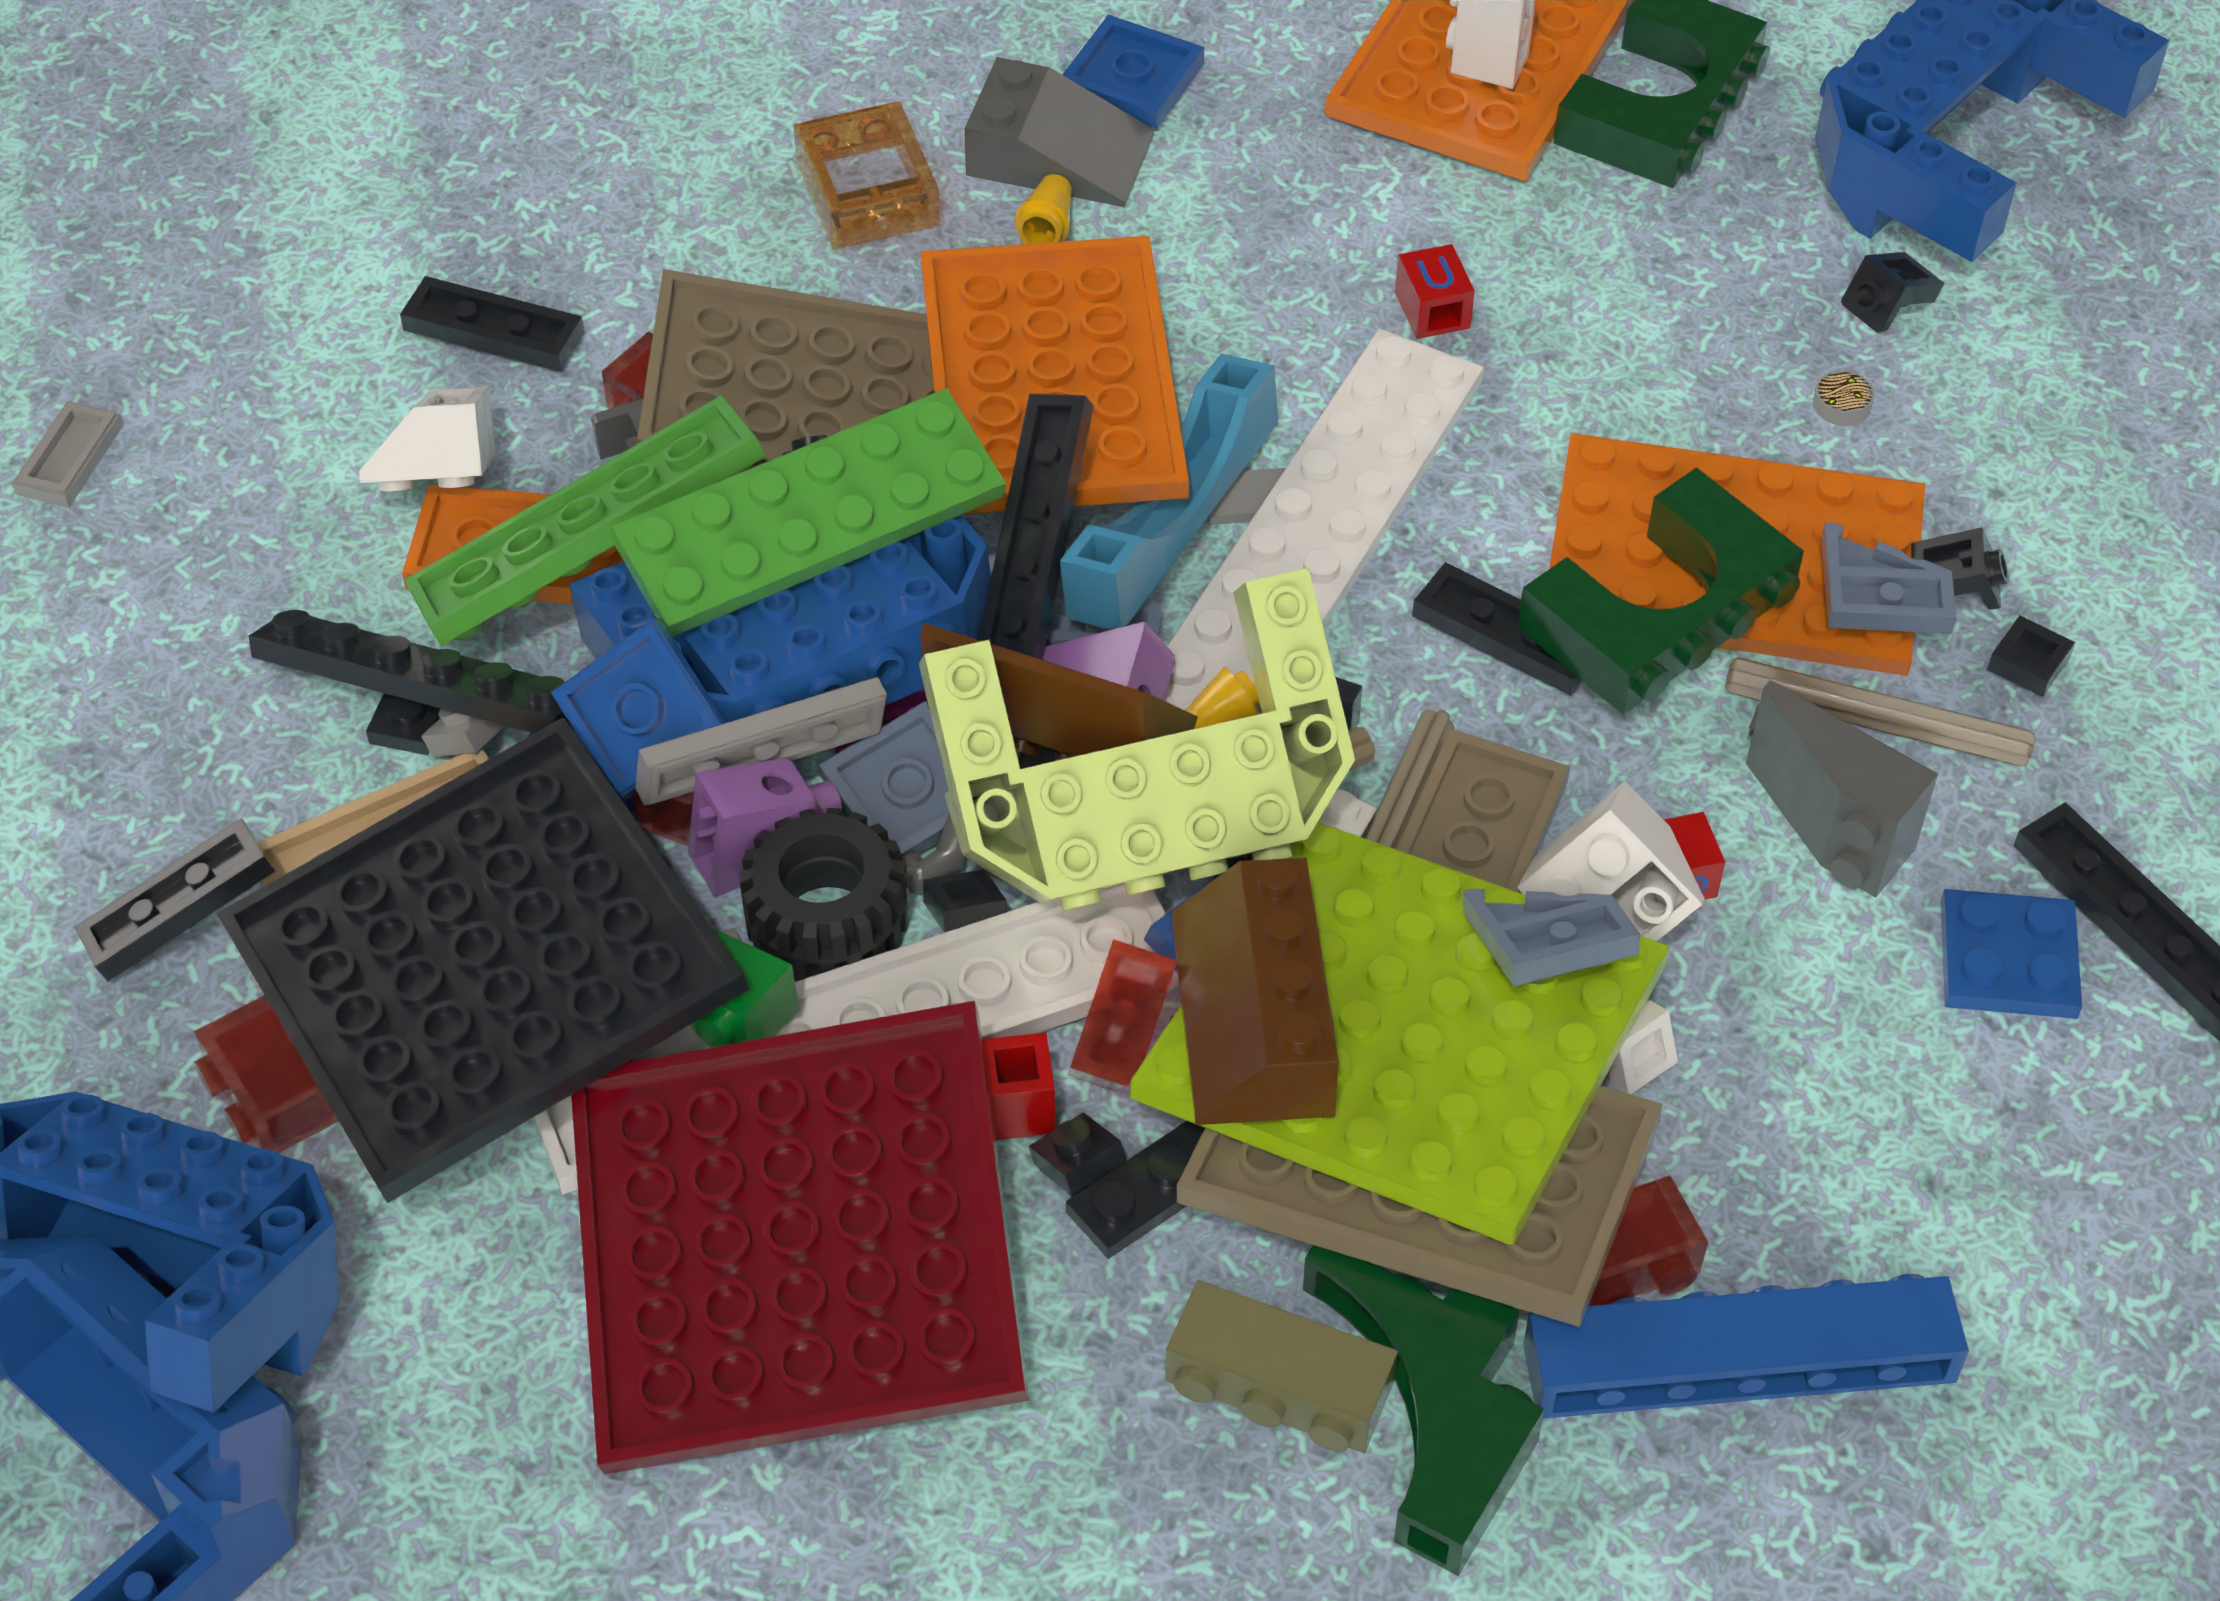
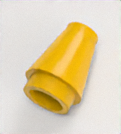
[1015,174,1072,244]

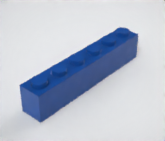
[1523,1274,1969,1419]

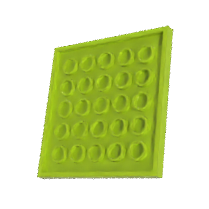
[1131,822,1670,1245]

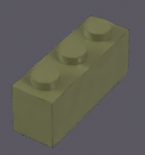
[1165,1280,1398,1454]

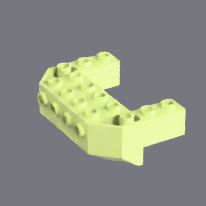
[919,568,1355,911]

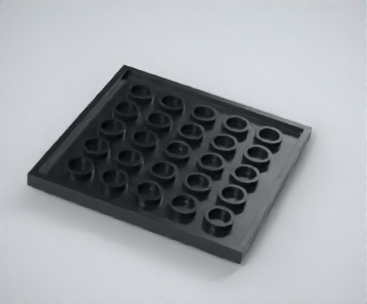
[216,717,750,1204]

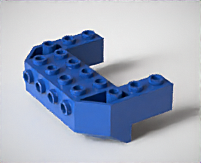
[1815,0,2169,262]
[569,515,991,723]
[0,1091,339,1413]
[0,1235,301,1601]

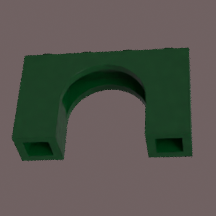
[1553,0,1770,188]
[1517,467,1804,715]

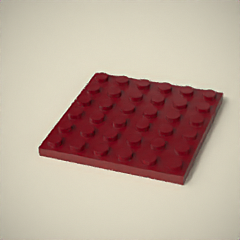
[571,1000,1030,1475]

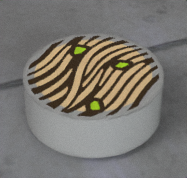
[1813,370,1875,426]

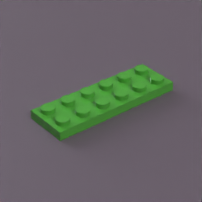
[611,388,1006,637]
[404,395,766,647]

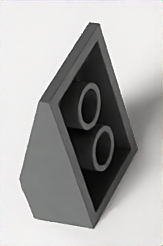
[964,57,1154,207]
[1746,680,1938,898]

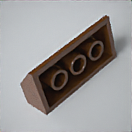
[920,623,1198,761]
[1171,857,1339,1125]

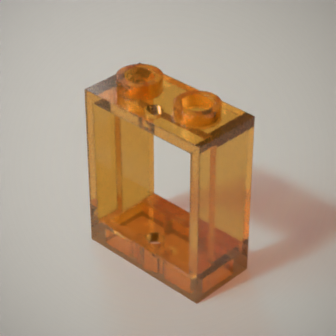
[793,101,940,250]

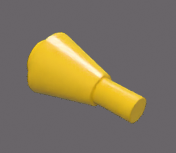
[1185,667,1260,729]

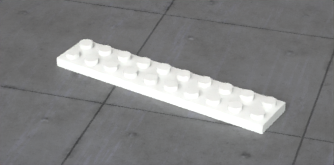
[1164,328,1484,714]
[533,884,1179,1195]

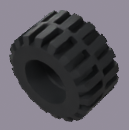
[739,808,908,982]

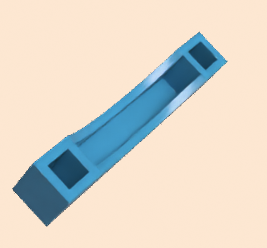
[1060,353,1278,630]

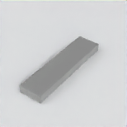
[635,677,887,806]

